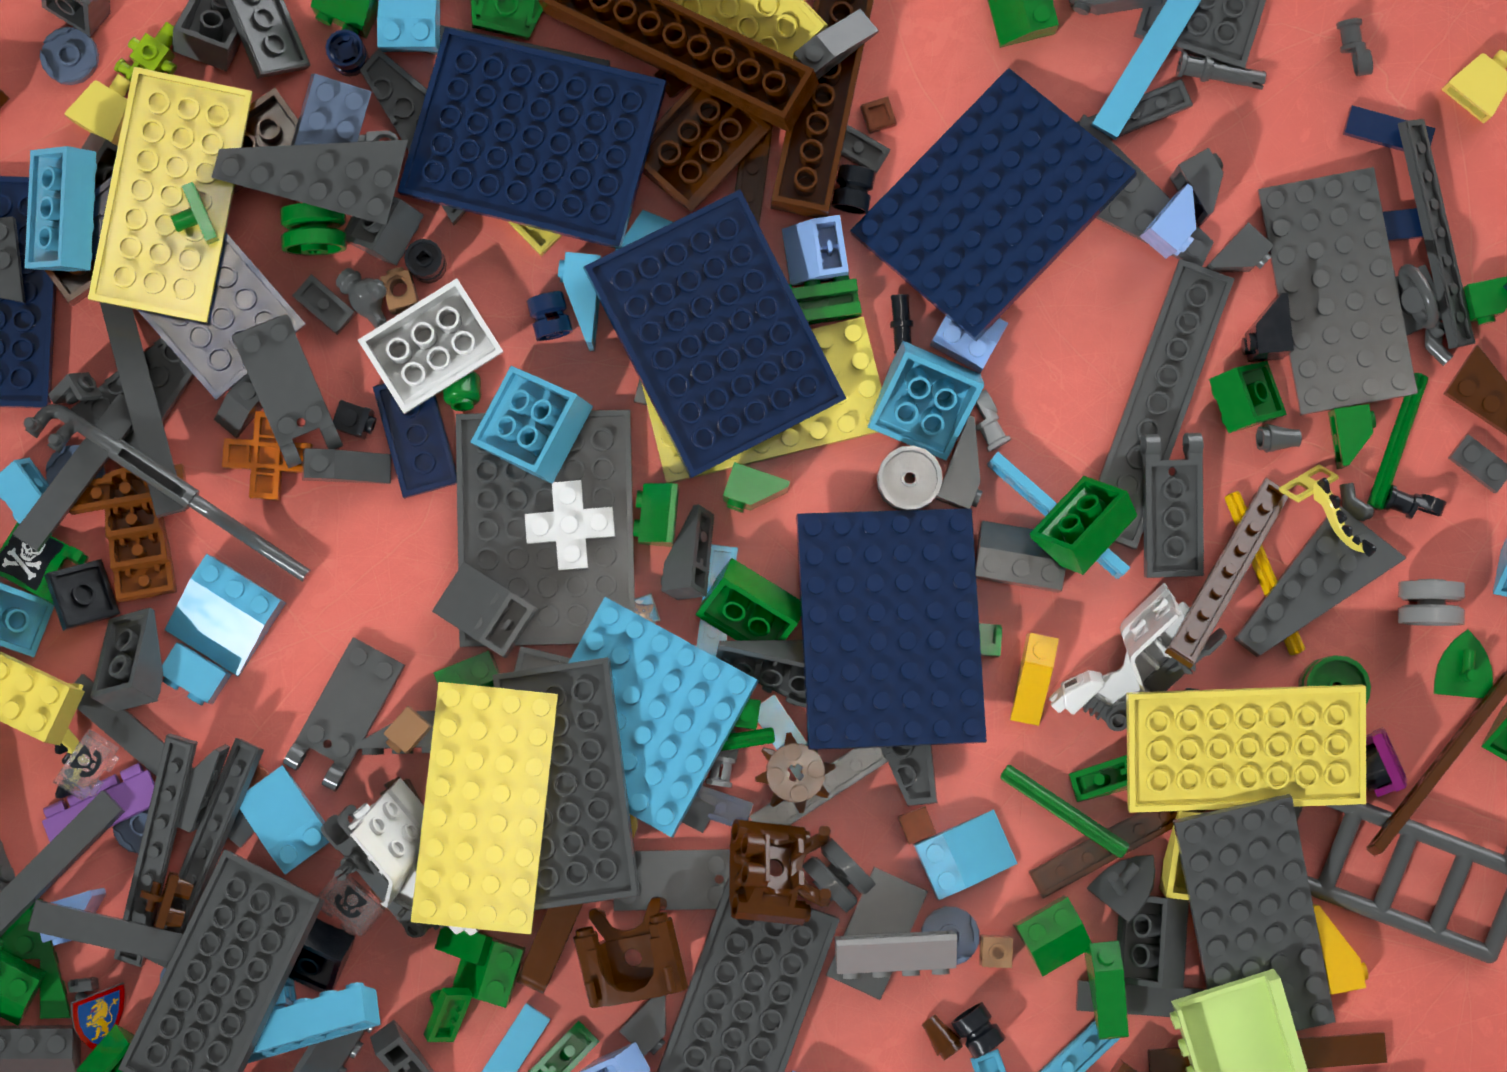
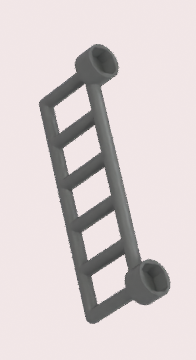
[1294,803,1507,963]

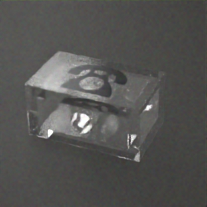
[53,728,120,801]
[318,875,386,937]

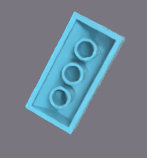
[25,146,97,271]

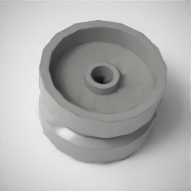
[877,445,943,511]
[1398,579,1465,626]

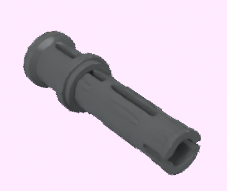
[1176,51,1266,90]

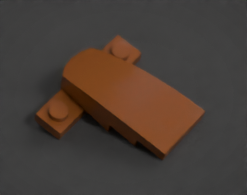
[69,464,186,603]

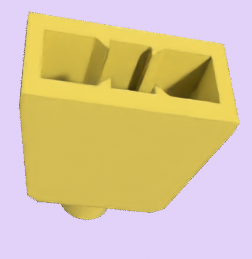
[1441,50,1507,124]
[64,74,131,146]

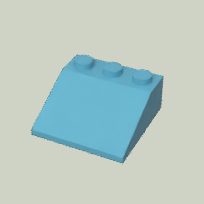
[867,341,985,460]
[470,366,593,484]
[164,554,286,677]

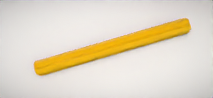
[1225,491,1305,655]

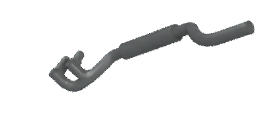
[23,404,311,582]

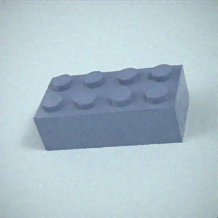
[291,73,372,145]

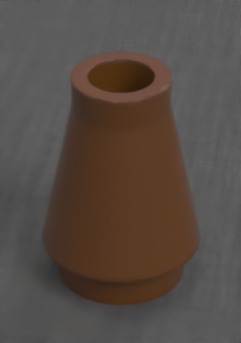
[922,1014,963,1061]

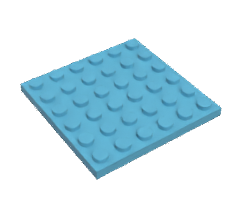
[568,597,759,838]

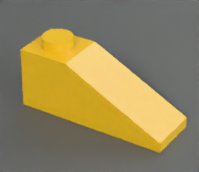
[1010,633,1059,726]
[1313,904,1369,995]

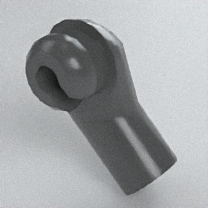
[1425,321,1453,366]
[1339,483,1374,521]

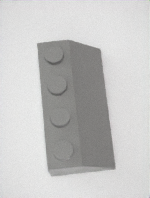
[834,930,957,979]

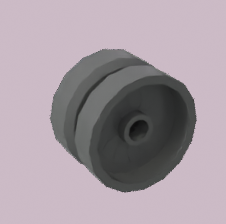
[803,838,876,913]

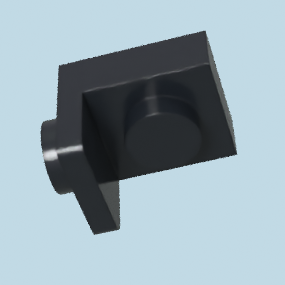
[333,400,377,439]

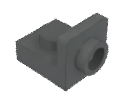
[48,372,102,404]

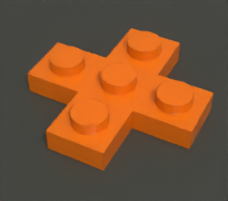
[222,411,313,501]

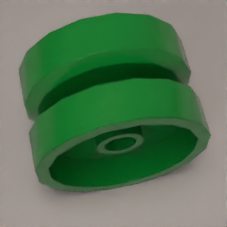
[280,203,347,255]
[1298,655,1371,704]

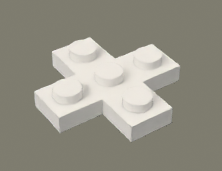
[525,480,615,571]

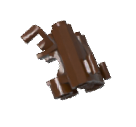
[729,819,831,925]
[573,896,688,1008]

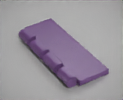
[42,763,155,842]

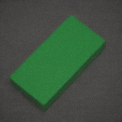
[434,926,493,966]

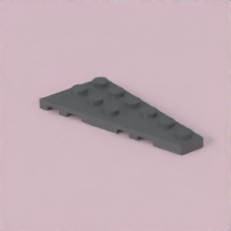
[360,48,466,225]
[212,140,408,225]
[71,338,194,450]

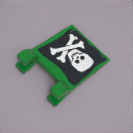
[0,522,89,605]

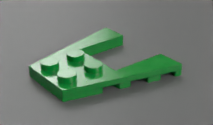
[471,0,543,40]
[0,899,71,1019]

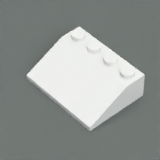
[358,278,504,414]

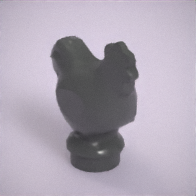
[336,268,387,329]

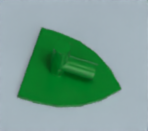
[1433,629,1493,699]

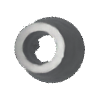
[1256,424,1302,453]

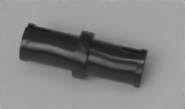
[890,294,913,354]

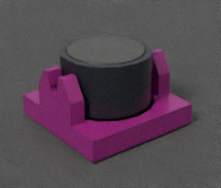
[1366,727,1408,797]

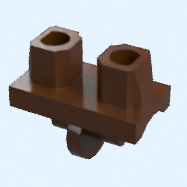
[140,871,194,929]

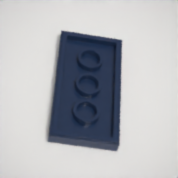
[373,383,457,499]

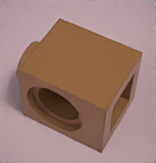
[380,267,419,315]
[383,706,433,754]
[979,935,1013,968]

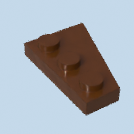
[1444,345,1507,436]

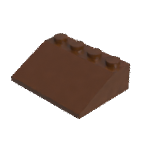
[643,85,771,212]

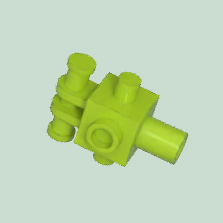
[114,22,177,82]

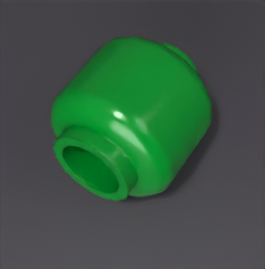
[443,371,481,411]

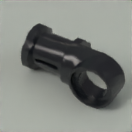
[1383,485,1446,519]

